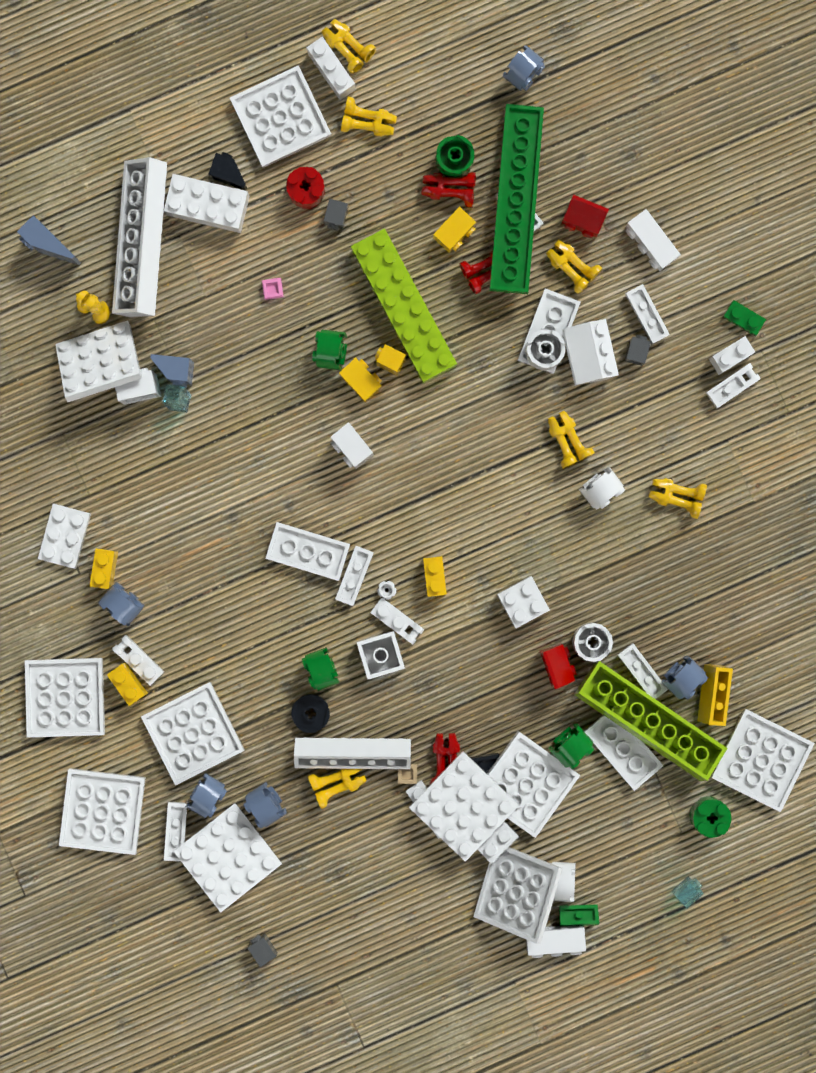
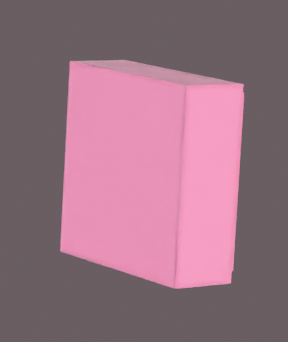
[262,278,284,300]

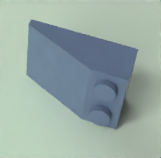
[17,215,81,265]

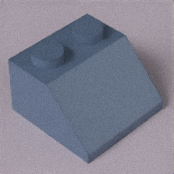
[150,354,194,388]

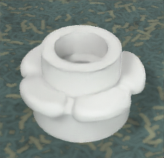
[377,581,396,600]

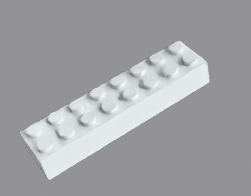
[112,157,167,317]

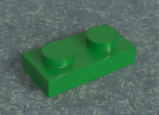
[723,300,766,337]
[559,904,599,927]

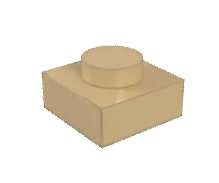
[398,764,417,784]

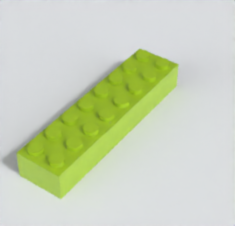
[351,228,457,384]
[574,661,728,782]

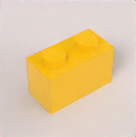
[433,206,476,253]
[375,344,406,376]
[339,357,382,403]
[89,548,118,589]
[423,556,447,597]
[107,662,148,706]

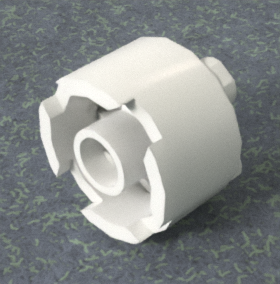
[525,329,565,370]
[579,467,625,510]
[572,622,613,662]
[551,862,576,902]

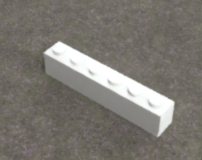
[294,737,411,769]

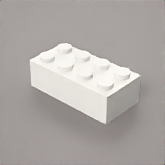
[164,174,250,233]

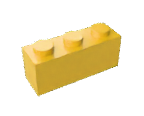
[697,664,733,726]

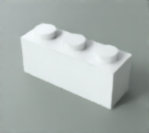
[306,37,356,101]
[625,209,681,272]
[526,926,586,958]

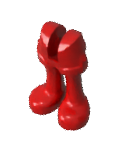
[421,172,476,208]
[459,251,493,295]
[429,733,460,784]

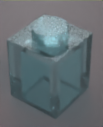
[162,384,191,413]
[672,876,704,909]

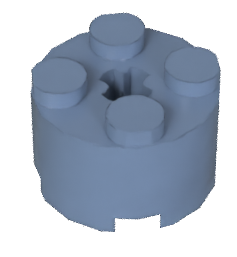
[502,45,545,91]
[98,582,145,626]
[661,655,708,700]
[185,773,227,818]
[243,782,287,828]

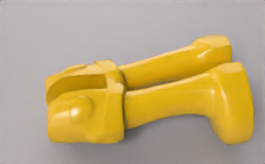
[321,19,377,74]
[341,96,397,137]
[546,240,603,294]
[76,291,110,324]
[547,410,595,469]
[648,478,707,519]
[308,769,367,809]

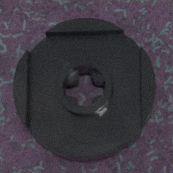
[291,694,330,733]

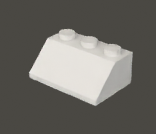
[562,319,619,385]

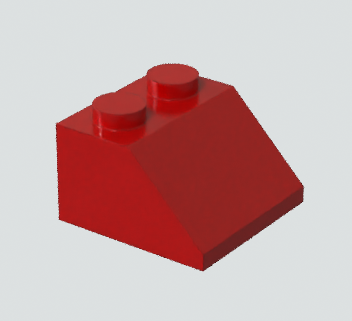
[561,194,609,238]
[540,643,577,689]

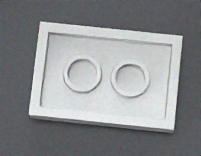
[38,504,91,569]
[477,821,519,864]

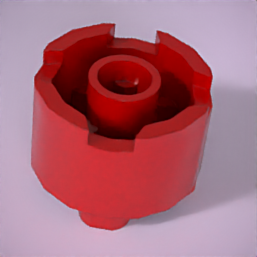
[286,166,325,209]

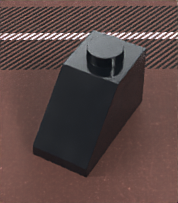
[208,152,247,191]

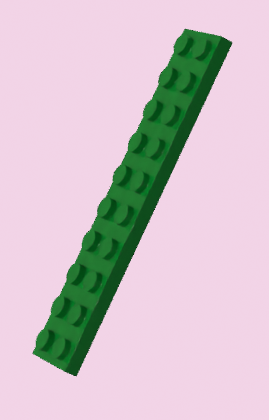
[489,104,544,295]

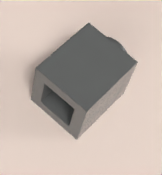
[324,199,349,231]
[624,335,651,366]
[248,934,278,967]

